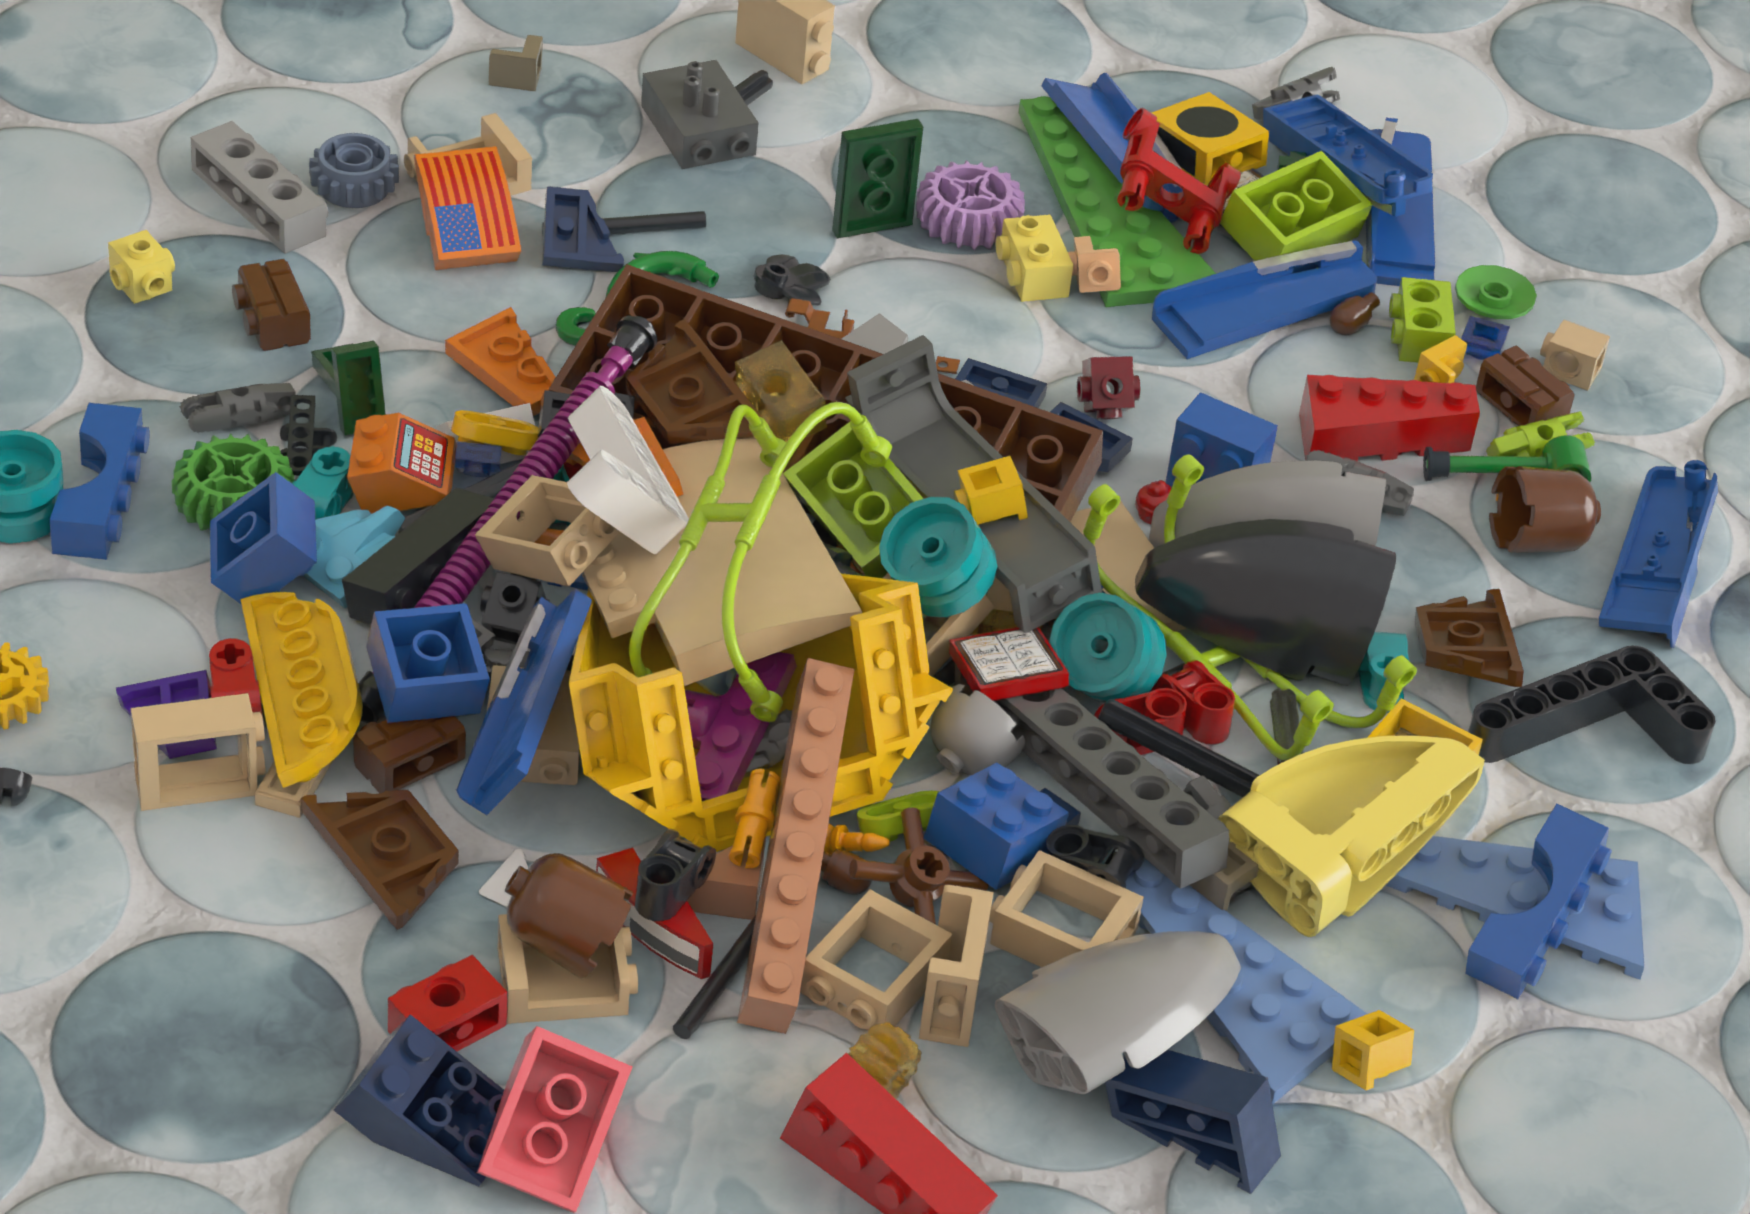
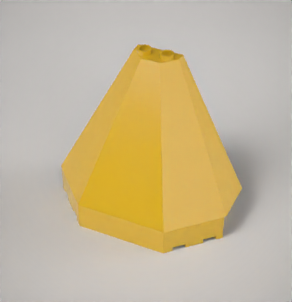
[569,573,953,852]

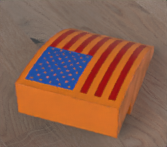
[414,146,522,270]

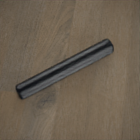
[1098,699,1260,797]

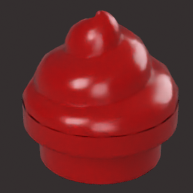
[1135,480,1171,525]

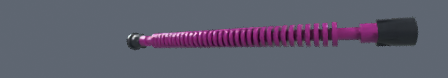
[358,315,657,723]

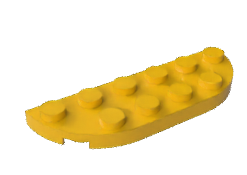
[240,592,363,788]

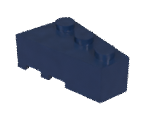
[1105,1050,1281,1194]

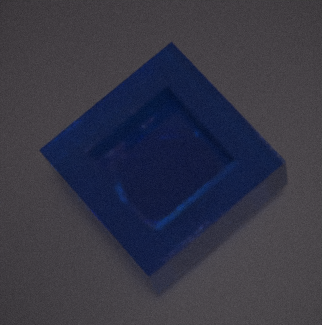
[1461,315,1510,360]
[455,441,502,478]

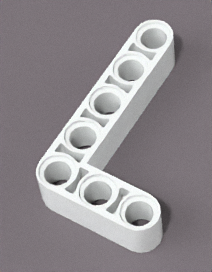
[567,386,689,554]

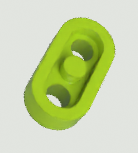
[857,790,940,842]

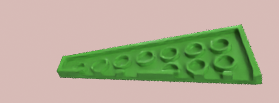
[1018,96,1216,307]

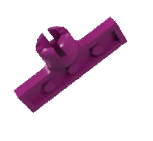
[685,652,797,801]

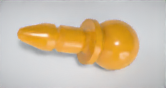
[824,823,890,854]

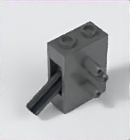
[641,60,773,169]

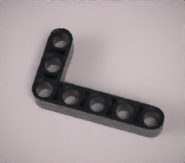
[1468,645,1716,764]

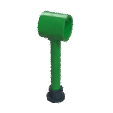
[1423,435,1592,482]

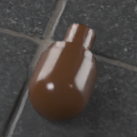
[1330,292,1380,335]
[821,849,872,895]

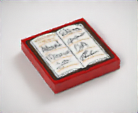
[949,627,1069,701]

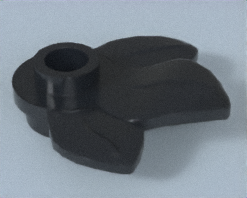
[753,254,831,306]

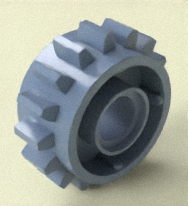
[309,133,399,208]

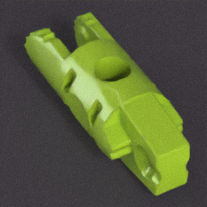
[1486,411,1595,457]

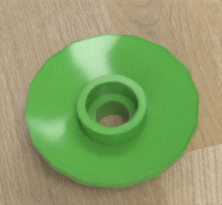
[1455,265,1537,319]

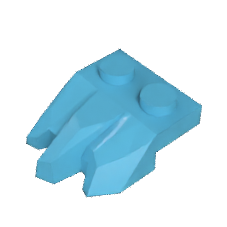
[302,506,405,608]

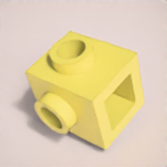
[108,230,175,304]

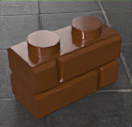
[232,259,311,351]
[1476,345,1575,426]
[353,716,466,793]

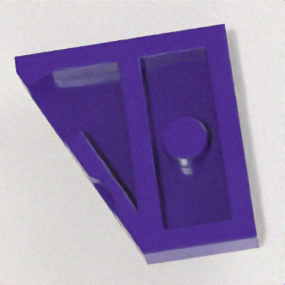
[116,670,217,759]

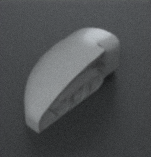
[1149,460,1386,548]
[995,931,1241,1094]

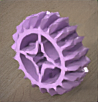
[915,160,1025,250]

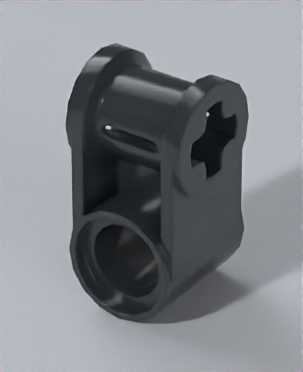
[1046,825,1144,889]
[635,829,716,921]

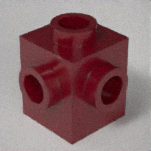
[1077,356,1141,419]

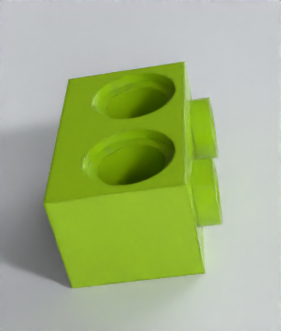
[1389,277,1456,363]

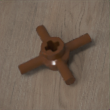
[849,808,989,925]

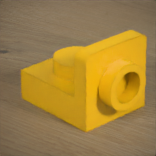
[1414,335,1467,383]

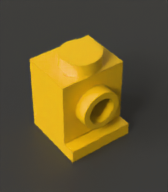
[954,456,1028,525]
[1332,1010,1414,1091]

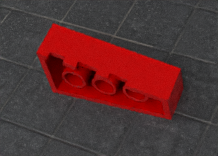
[1299,375,1480,461]
[780,1052,998,1214]

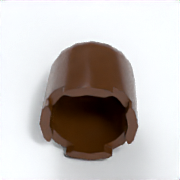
[1489,466,1601,553]
[505,853,633,978]

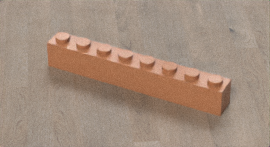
[737,658,855,1034]

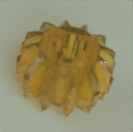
[849,1022,922,1099]

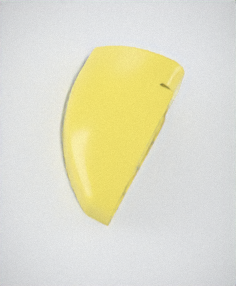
[1218,736,1485,937]

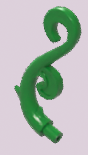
[556,251,719,346]

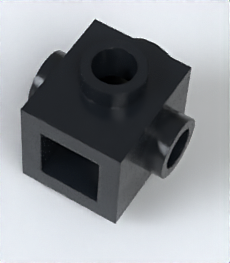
[480,571,550,645]

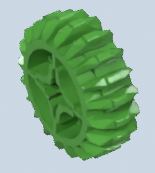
[172,433,294,531]

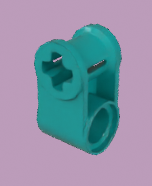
[292,446,354,520]
[1358,632,1409,713]

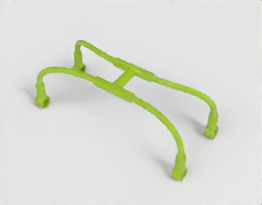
[629,402,892,722]
[1083,454,1417,761]

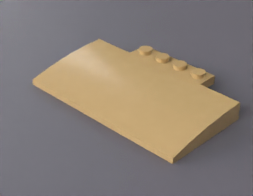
[580,436,862,686]

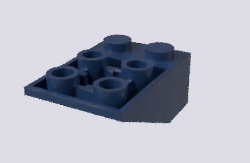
[333,1014,504,1187]

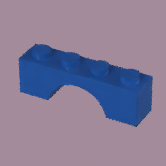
[50,402,150,560]
[1465,803,1612,999]

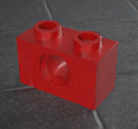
[388,954,508,1051]

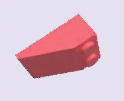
[477,1026,633,1213]

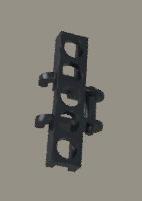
[280,395,337,476]

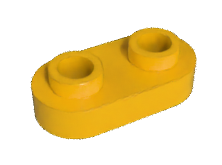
[451,410,539,455]

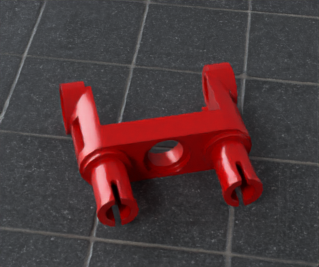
[1117,107,1241,254]

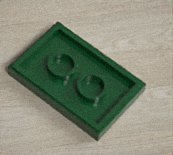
[832,119,924,239]

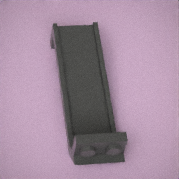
[845,335,1102,633]

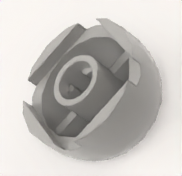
[931,684,1025,775]

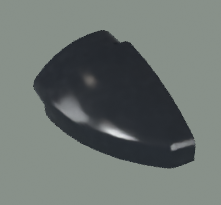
[1135,519,1396,686]

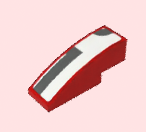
[596,847,713,979]

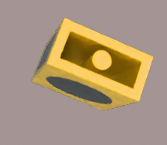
[1151,92,1269,185]

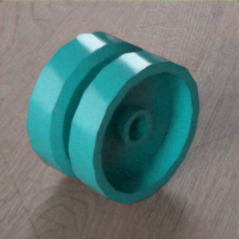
[0,430,63,544]
[879,497,997,617]
[1049,592,1167,703]

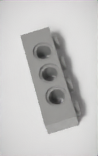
[190,121,328,254]

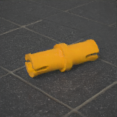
[729,769,781,868]

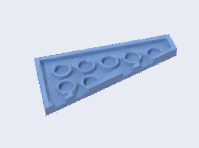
[1385,836,1644,980]
[1125,858,1367,1105]

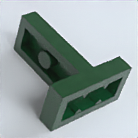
[311,340,386,435]

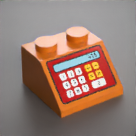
[347,412,457,514]

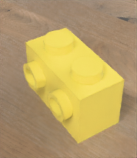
[996,214,1073,302]

